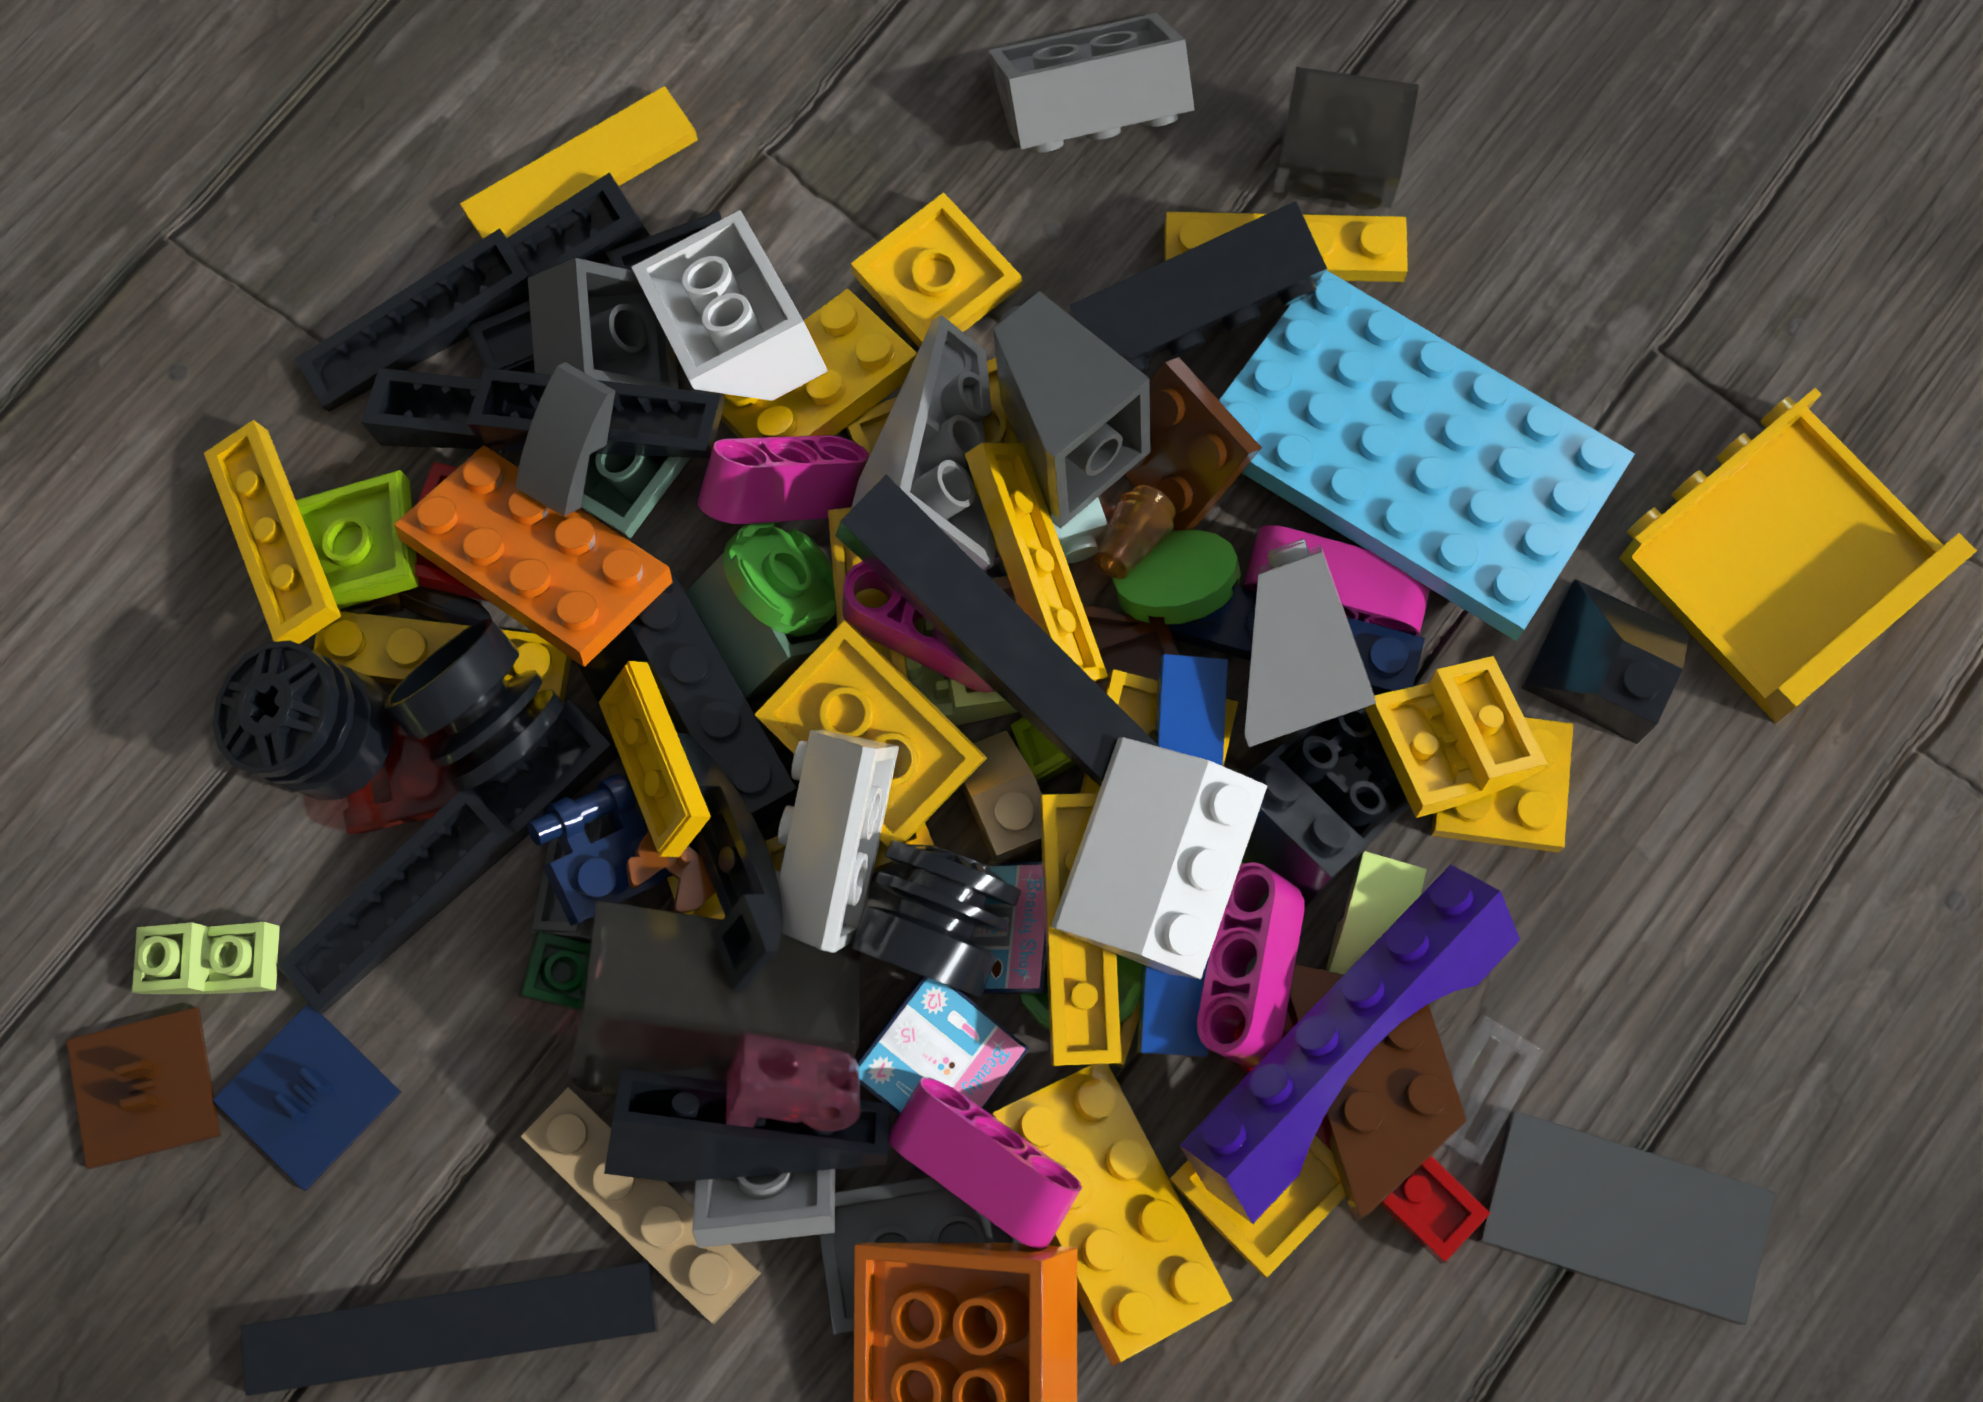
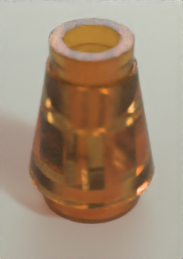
[1094,485,1176,579]

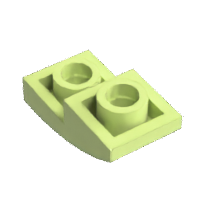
[1326,851,1427,974]
[132,922,280,994]

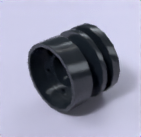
[384,618,563,791]
[212,640,395,801]
[850,841,1022,998]

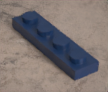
[1168,586,1425,695]

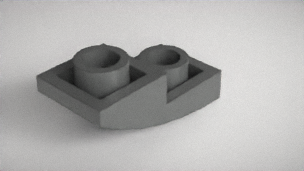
[515,362,615,517]

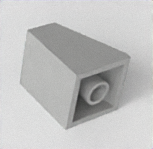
[1244,538,1376,747]

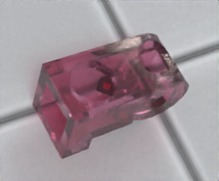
[726,1033,860,1131]

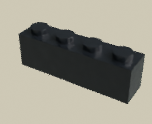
[1069,201,1327,373]

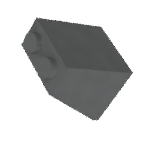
[993,291,1150,529]

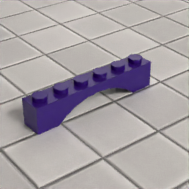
[1180,864,1520,1224]

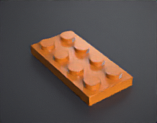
[394,445,673,667]

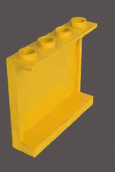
[1619,388,1977,724]

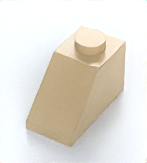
[960,730,1042,863]

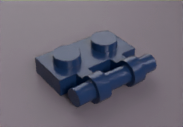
[527,774,673,926]

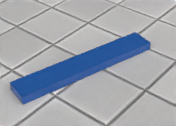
[1137,654,1228,1057]

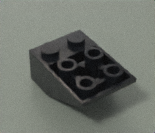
[1241,708,1410,910]

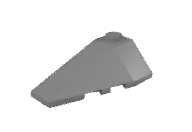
[851,315,996,571]

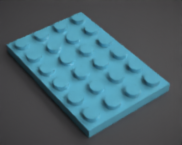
[1219,270,1635,642]

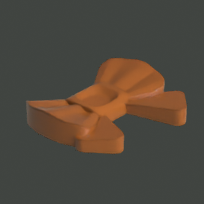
[626,831,715,915]

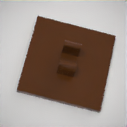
[66,1007,221,1170]

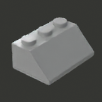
[988,13,1195,153]

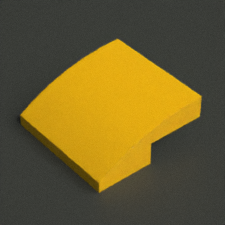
[1365,656,1547,818]

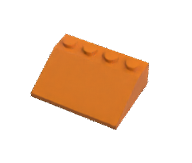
[854,1243,1077,1402]

